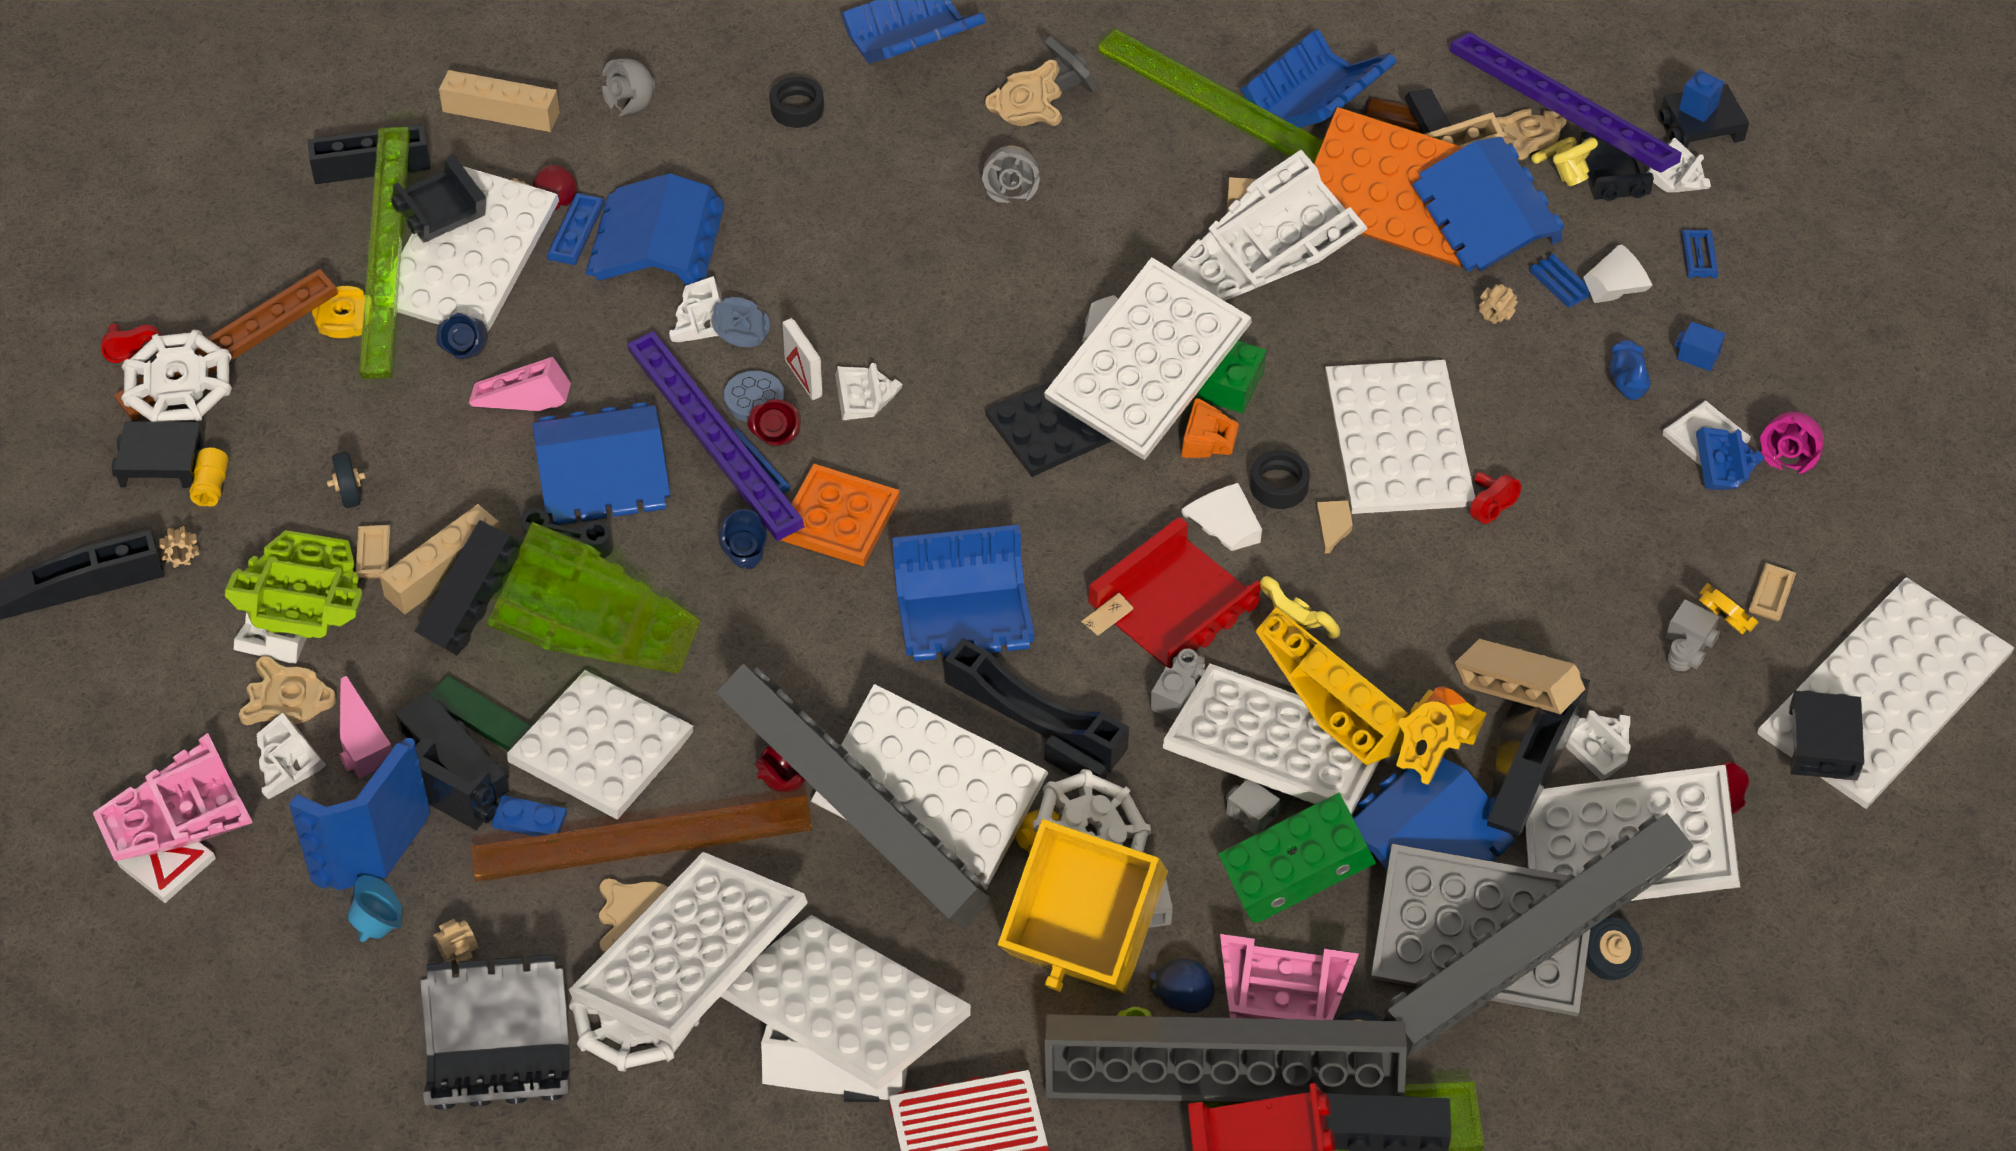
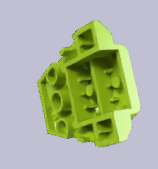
[225,530,362,638]

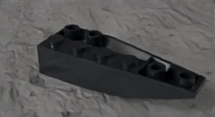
[0,526,164,620]
[1487,677,1590,837]

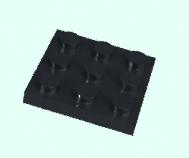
[985,379,1111,477]

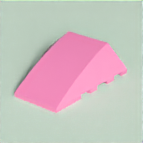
[93,733,253,861]
[1220,934,1359,1020]

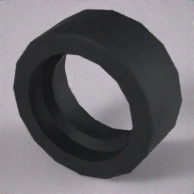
[770,76,824,128]
[1250,450,1310,509]

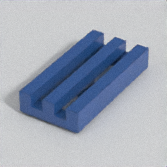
[1681,230,1718,278]
[1530,254,1591,308]

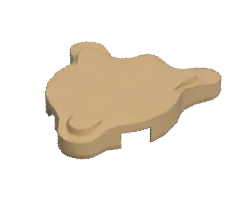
[985,60,1062,126]
[1496,109,1566,160]
[239,656,336,725]
[599,878,668,954]

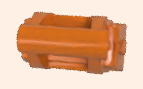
[1181,398,1239,458]

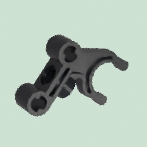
[505,509,614,602]

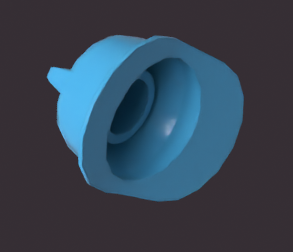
[347,875,402,942]

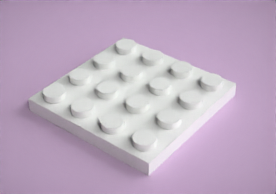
[507,670,693,820]

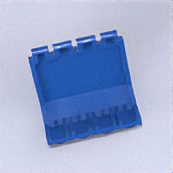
[840,0,986,64]
[1240,29,1396,131]
[1412,137,1564,272]
[586,173,724,285]
[532,403,670,525]
[892,525,1034,662]
[289,738,431,890]
[1352,757,1515,870]

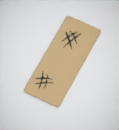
[1081,593,1134,635]

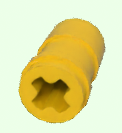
[190,448,229,506]

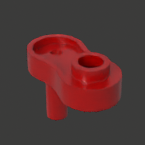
[101,324,162,363]
[1470,472,1522,524]

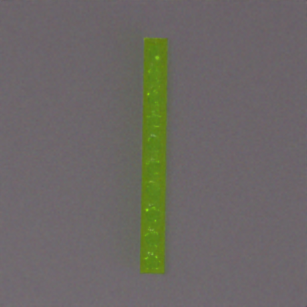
[1098,29,1323,164]
[359,127,410,379]

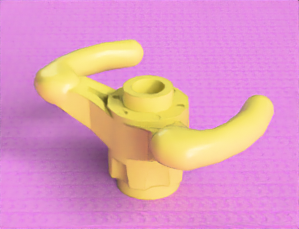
[1531,137,1598,186]
[1260,576,1340,639]

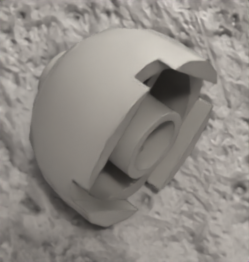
[602,59,655,116]
[982,145,1040,203]

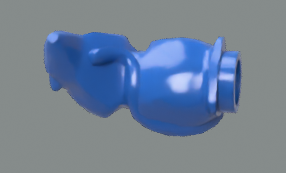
[1609,340,1651,400]

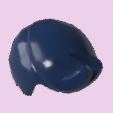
[436,313,488,359]
[718,509,767,569]
[1149,959,1214,1013]

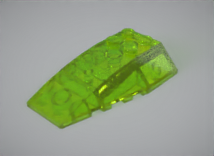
[486,522,701,673]

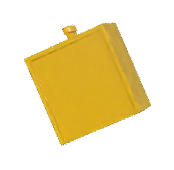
[998,819,1168,995]

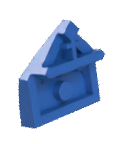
[1696,427,1764,490]

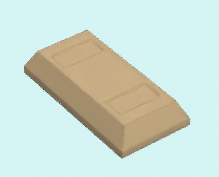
[356,525,390,579]
[1749,563,1796,621]

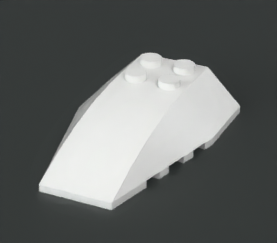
[1172,150,1367,301]

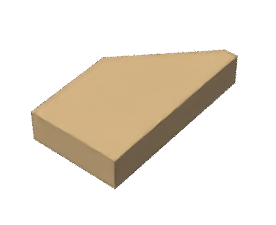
[1316,500,1353,553]

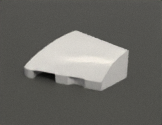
[1583,245,1653,303]
[669,276,723,342]
[1181,483,1262,551]
[234,612,306,664]
[257,712,326,799]

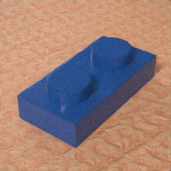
[492,795,567,841]

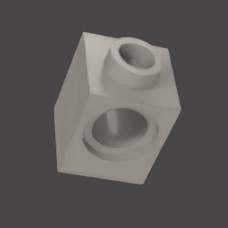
[1226,779,1280,835]

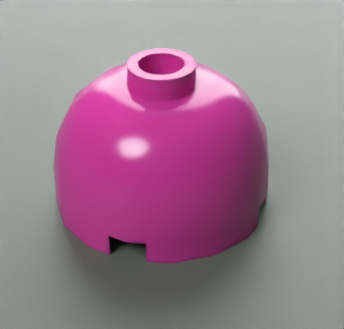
[1760,411,1824,474]

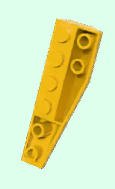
[1255,607,1410,766]

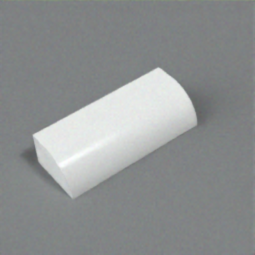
[761,1025,907,1100]

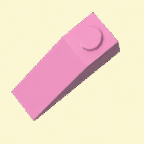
[469,357,571,411]
[339,676,392,779]

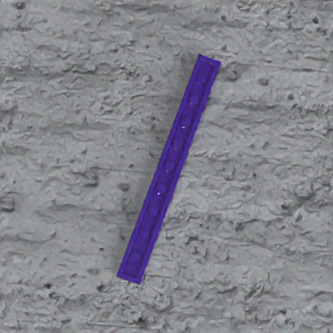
[1450,32,1682,173]
[627,331,804,541]

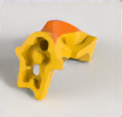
[1396,686,1487,785]

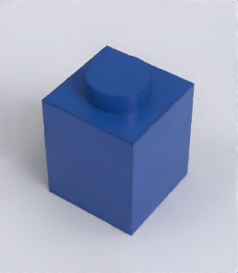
[1679,69,1724,122]
[1675,321,1726,371]

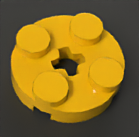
[312,286,374,338]
[1699,583,1759,635]

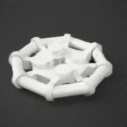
[121,329,232,422]
[1033,769,1151,852]
[569,998,700,1072]

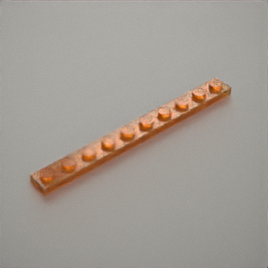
[471,795,812,882]

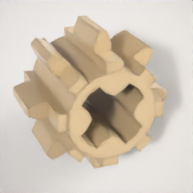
[1478,284,1518,324]
[159,526,199,568]
[433,919,478,964]

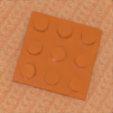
[781,464,900,567]

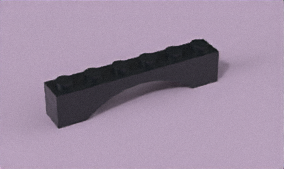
[945,638,1129,772]

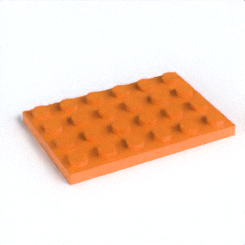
[1314,107,1464,267]

